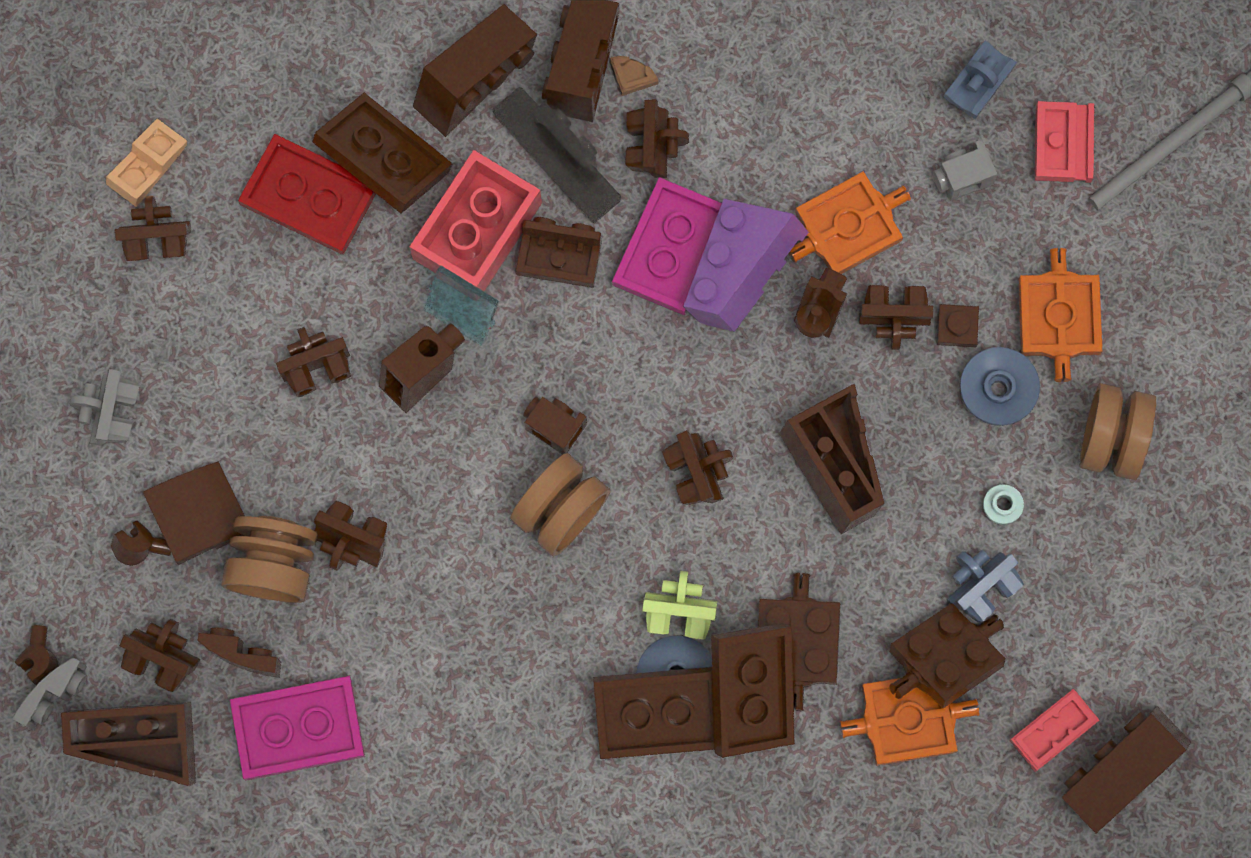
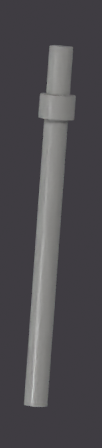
[1088,71,1251,210]

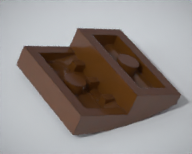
[143,461,245,565]

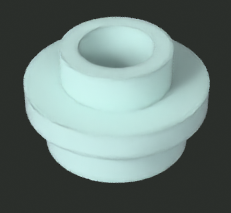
[983,484,1024,525]

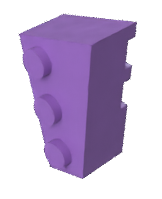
[683,199,809,332]

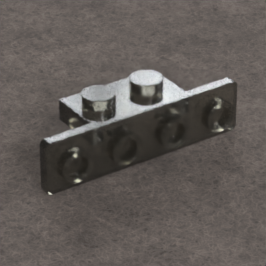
[493,87,621,223]

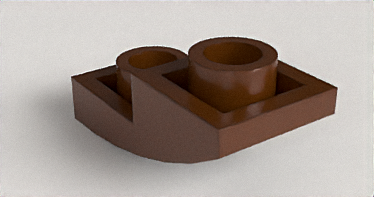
[197,628,281,678]

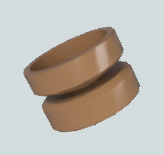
[1079,383,1156,481]
[510,453,610,557]

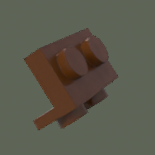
[516,217,602,288]

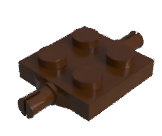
[758,573,841,711]
[889,603,1006,709]

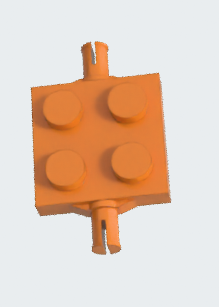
[788,171,911,274]
[1018,248,1103,382]
[840,678,980,766]

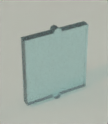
[424,265,499,346]

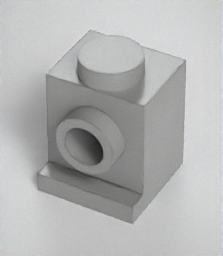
[932,139,997,201]

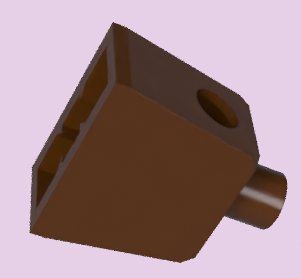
[379,323,465,413]

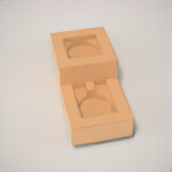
[106,119,187,207]

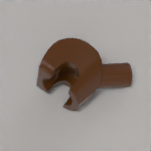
[111,521,171,566]
[15,625,59,685]

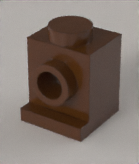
[523,396,587,455]

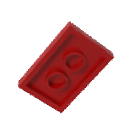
[238,134,376,255]

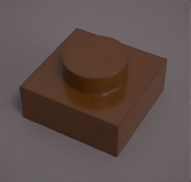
[937,304,979,348]

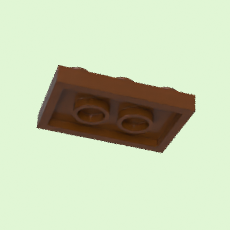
[312,92,453,214]
[711,623,795,758]
[593,667,715,759]

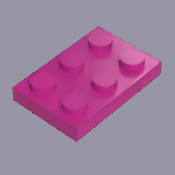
[612,177,722,315]
[230,676,365,781]

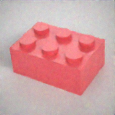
[409,150,542,299]

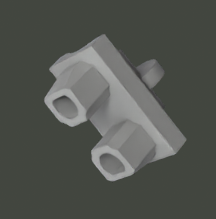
[70,369,139,446]

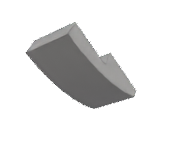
[12,658,87,731]

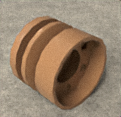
[221,516,318,603]

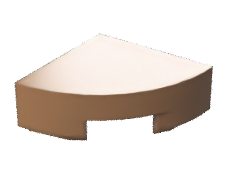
[610,56,659,96]

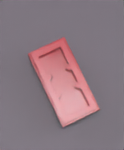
[1009,689,1100,772]

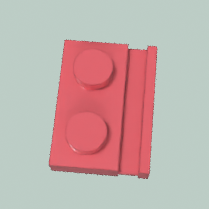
[1035,101,1094,183]

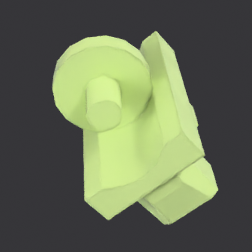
[642,571,717,640]

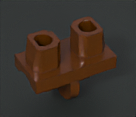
[625,99,689,178]
[115,196,191,261]
[794,268,847,338]
[859,285,933,350]
[276,327,351,397]
[662,430,734,505]
[314,501,387,571]
[119,619,201,692]

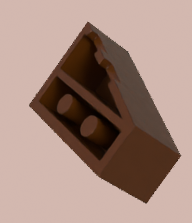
[542,0,619,122]
[413,4,537,137]
[779,383,885,534]
[61,702,196,786]
[1062,706,1191,834]

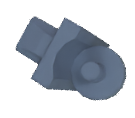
[943,40,1017,119]
[946,550,1024,622]

